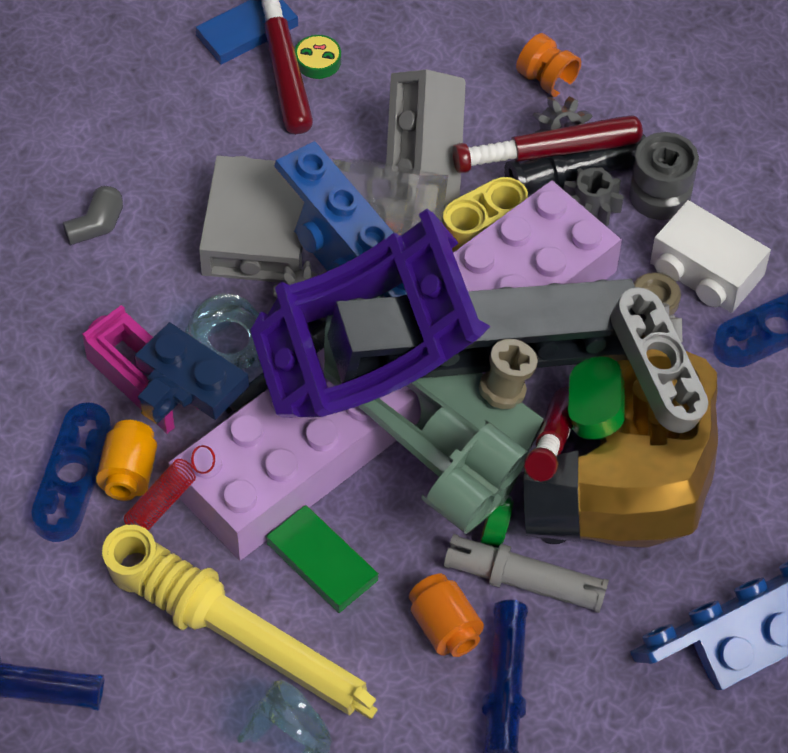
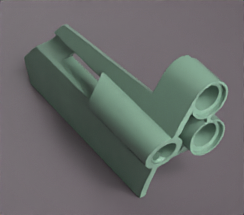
[324,296,544,534]

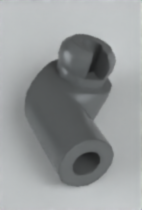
[63,186,123,246]

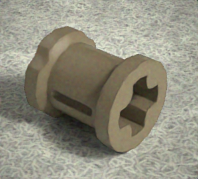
[479,339,538,409]

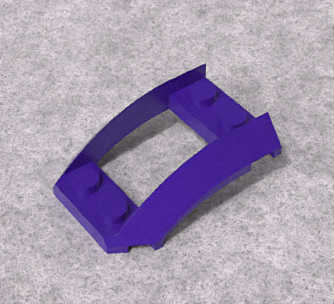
[250,208,491,418]

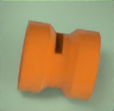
[516,33,582,97]

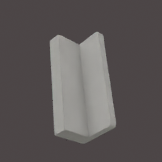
[383,69,466,222]

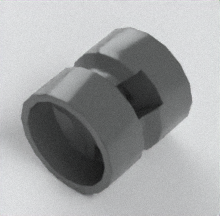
[629,132,699,220]

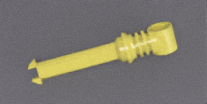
[102,525,378,719]

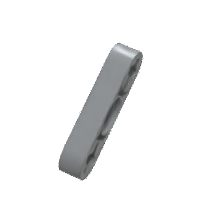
[611,287,708,433]

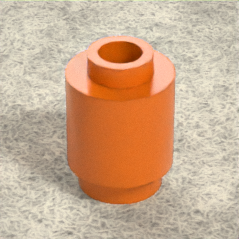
[409,573,484,657]

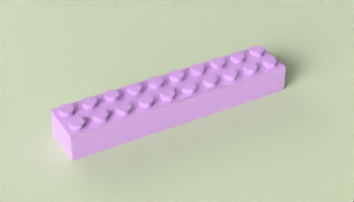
[168,180,622,561]

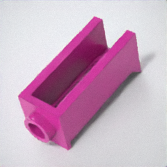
[82,305,198,434]

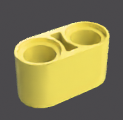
[443,177,528,252]

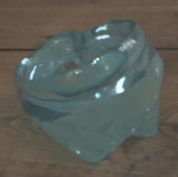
[183,293,261,370]
[237,680,332,753]

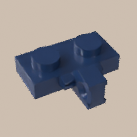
[135,322,250,424]

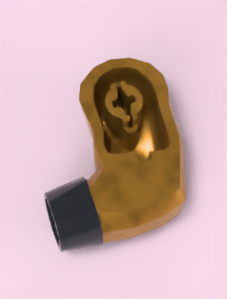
[524,349,718,547]

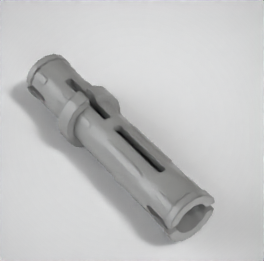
[444,534,609,613]

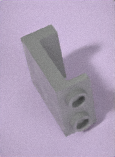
[199,156,304,283]

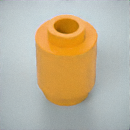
[96,420,157,501]

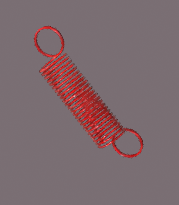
[124,445,216,530]

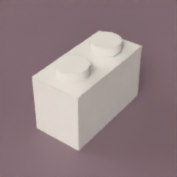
[650,200,771,313]

